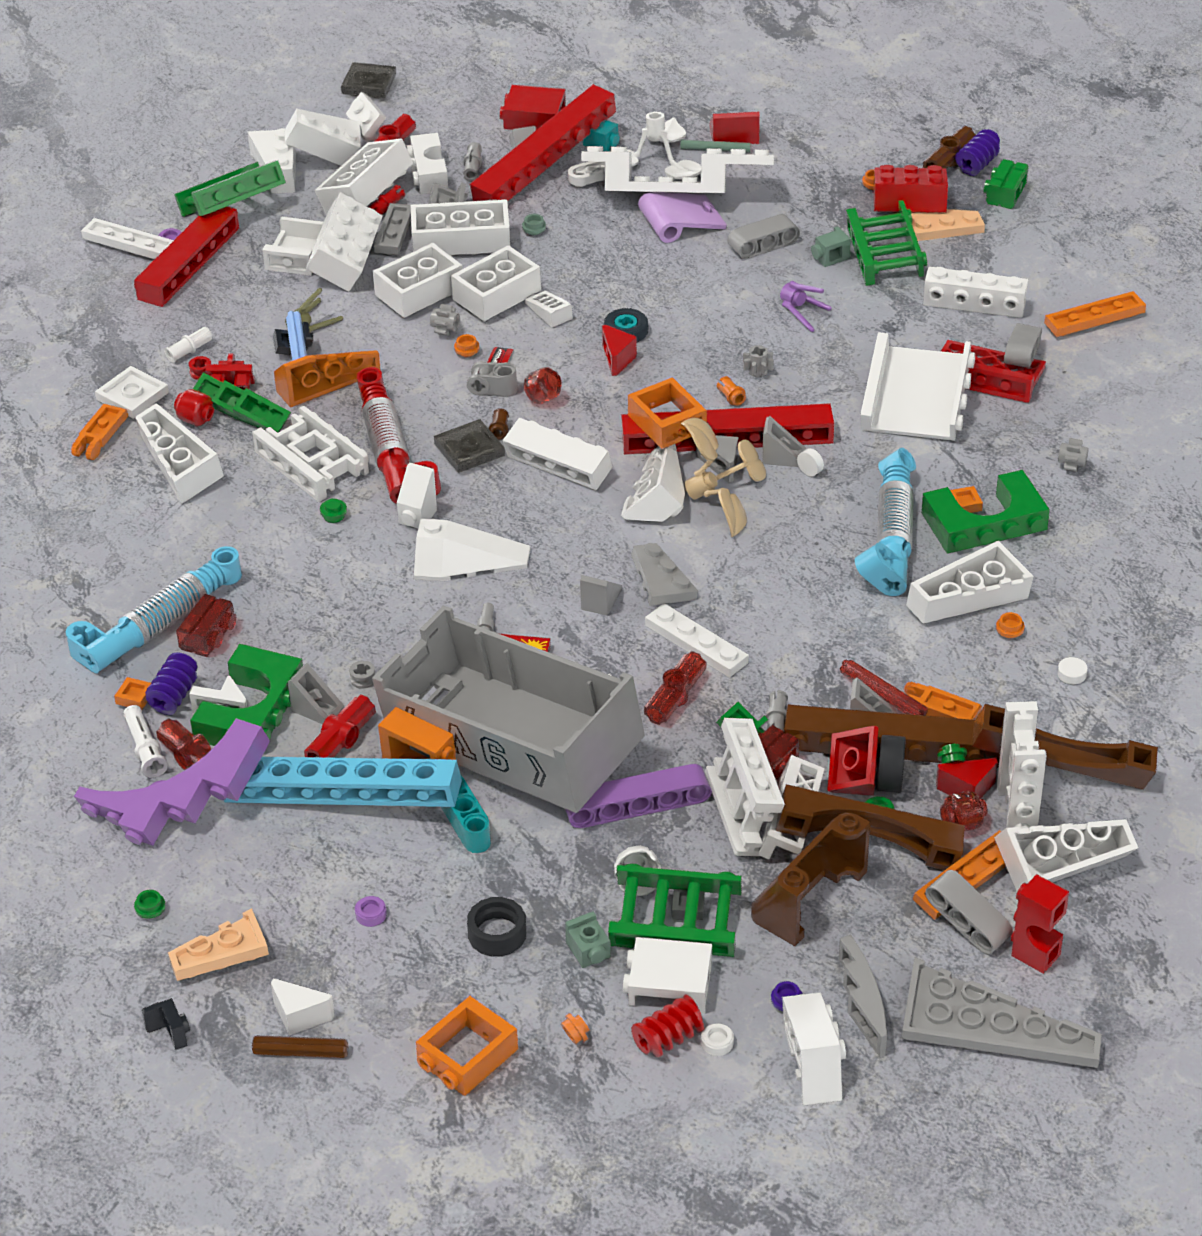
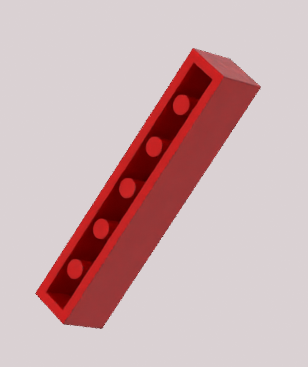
[134,206,239,307]

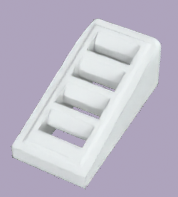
[524,291,572,328]

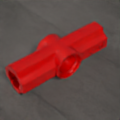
[374,113,416,142]
[304,694,376,758]

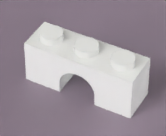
[407,133,448,195]

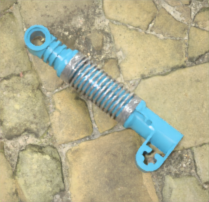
[855,448,916,596]
[65,546,242,673]

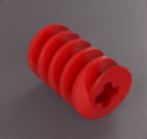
[631,994,704,1057]

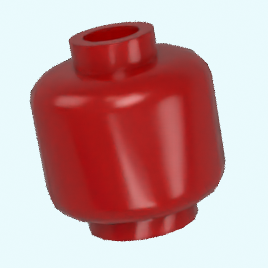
[174,389,214,426]

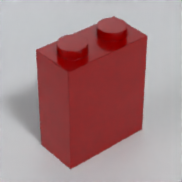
[500,85,566,130]

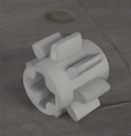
[430,304,460,336]
[743,345,774,377]
[1058,438,1089,472]

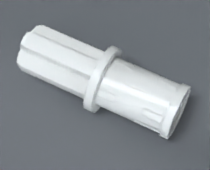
[165,327,212,363]

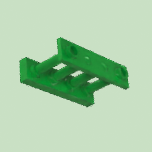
[174,160,286,216]
[846,200,927,286]
[608,863,742,957]

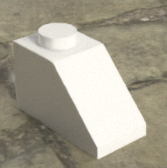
[397,463,437,528]

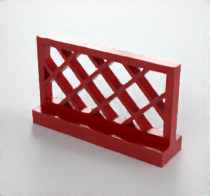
[941,340,1046,403]

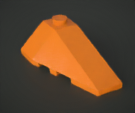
[274,350,381,408]

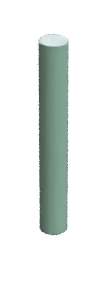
[680,140,751,152]

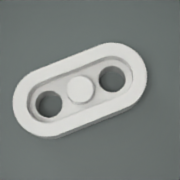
[568,161,605,187]

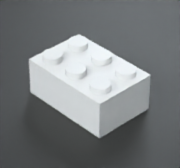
[373,243,462,318]
[451,245,541,321]

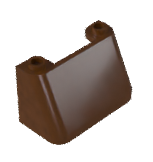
[751,813,870,946]

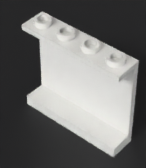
[860,332,975,441]

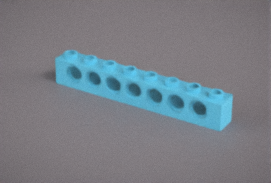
[224,757,462,807]

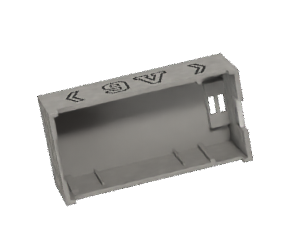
[372,605,645,813]

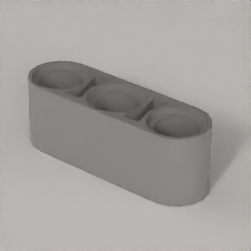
[727,214,800,259]
[1004,323,1042,368]
[925,870,1013,954]

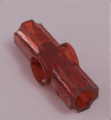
[644,651,707,725]
[156,718,211,770]

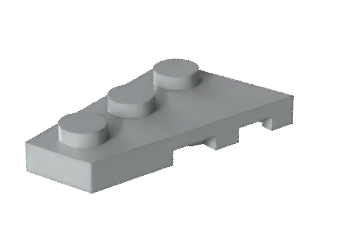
[631,543,698,606]

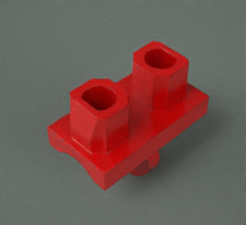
[205,353,255,390]

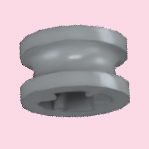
[349,661,375,689]

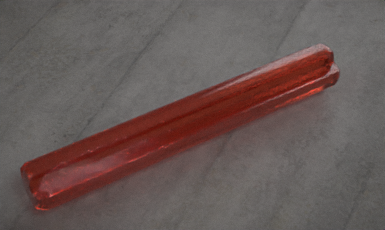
[839,659,928,716]

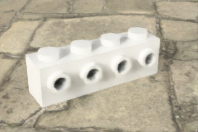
[923,267,1028,318]
[503,418,613,490]

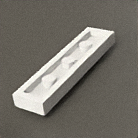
[81,218,174,259]
[645,604,749,678]

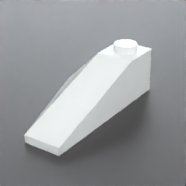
[621,444,685,522]
[414,519,531,581]

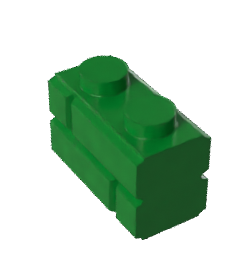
[983,159,1029,209]

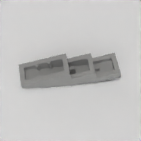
[839,934,887,1058]

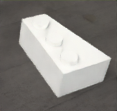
[285,109,361,166]
[247,128,297,194]
[782,992,846,1106]

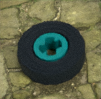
[604,308,648,343]

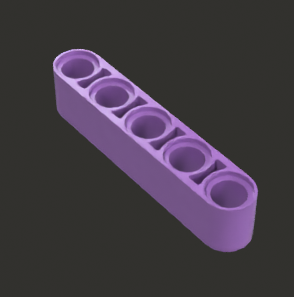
[565,764,712,828]

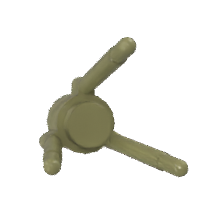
[285,288,343,332]

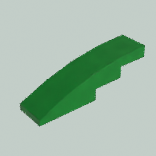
[193,372,291,433]

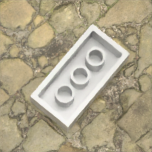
[314,139,413,215]
[306,192,383,292]
[411,200,510,256]

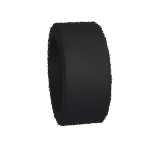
[878,735,906,793]
[467,897,526,957]

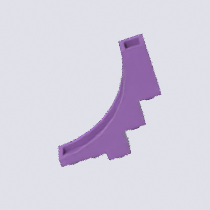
[74,719,270,846]

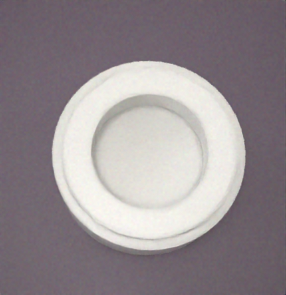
[797,448,824,476]
[1058,657,1087,685]
[701,1023,734,1056]

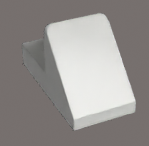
[189,676,247,714]

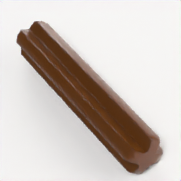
[252,1035,349,1058]

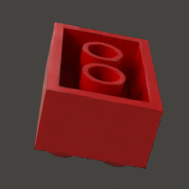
[873,165,948,213]

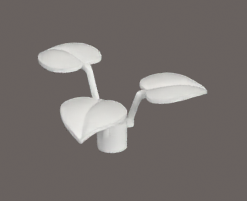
[627,112,701,179]

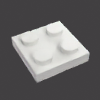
[95,366,169,419]

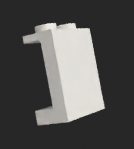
[262,217,323,276]
[623,937,712,1014]

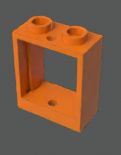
[628,377,707,449]
[378,707,456,760]
[416,996,518,1096]

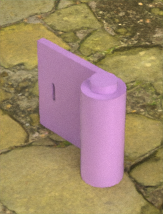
[638,192,727,243]

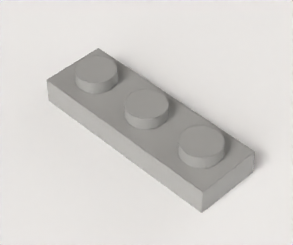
[374,203,411,255]

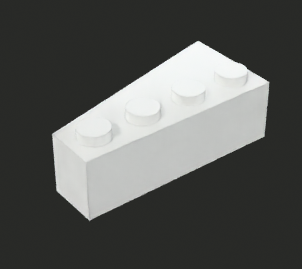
[135,403,224,504]
[906,541,1034,624]
[994,819,1138,891]

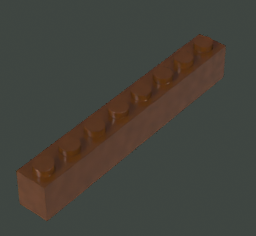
[784,704,1000,768]

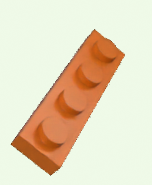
[1044,291,1146,337]
[912,830,1006,920]

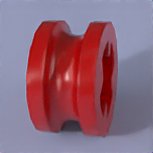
[189,356,211,380]

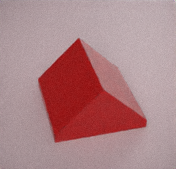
[710,112,760,144]
[827,726,879,796]

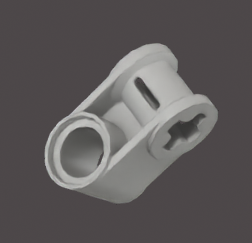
[467,361,518,397]

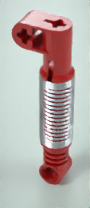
[357,367,441,504]

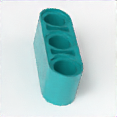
[441,776,491,853]

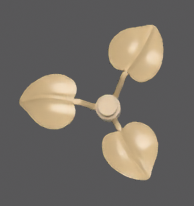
[681,418,766,537]

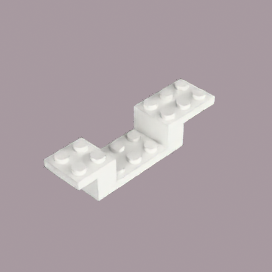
[581,146,774,193]

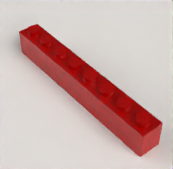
[470,84,616,202]
[621,403,834,455]

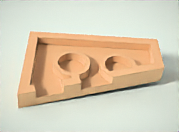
[911,209,985,241]
[168,908,269,981]

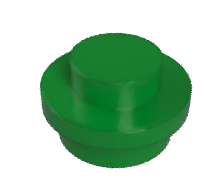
[320,498,347,523]
[937,744,967,764]
[134,889,166,919]

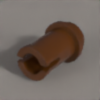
[488,408,509,440]

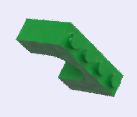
[921,469,1050,554]
[190,644,303,746]

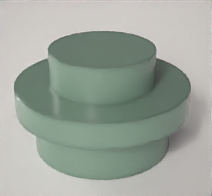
[522,214,546,235]

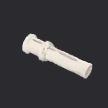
[123,705,168,778]

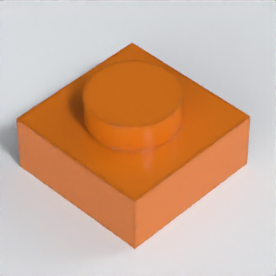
[950,486,983,513]
[114,677,151,710]

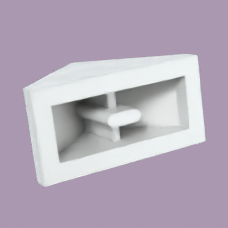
[271,978,335,1036]

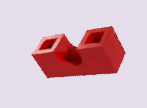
[1011,874,1069,974]

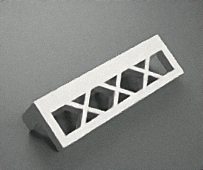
[758,755,825,859]

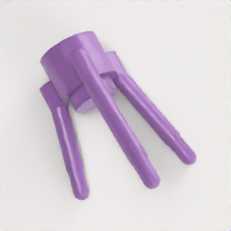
[780,281,832,332]

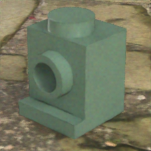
[811,227,851,267]
[565,911,611,968]

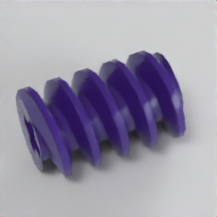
[956,129,1000,176]
[145,652,198,715]

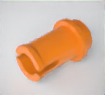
[717,376,746,406]

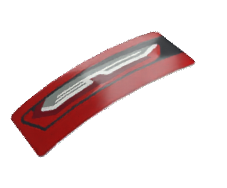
[487,347,514,363]

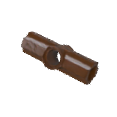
[923,126,976,169]

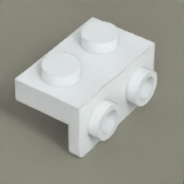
[346,92,386,143]

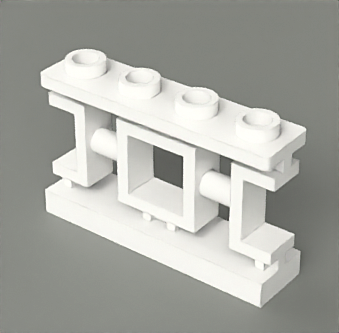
[252,406,369,502]
[997,701,1046,829]
[705,718,785,856]

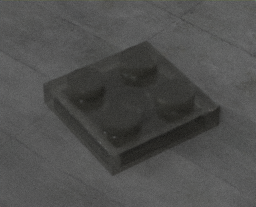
[341,62,396,99]
[434,419,505,473]

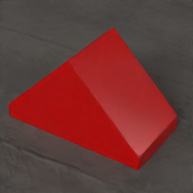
[602,325,637,376]
[936,758,998,807]

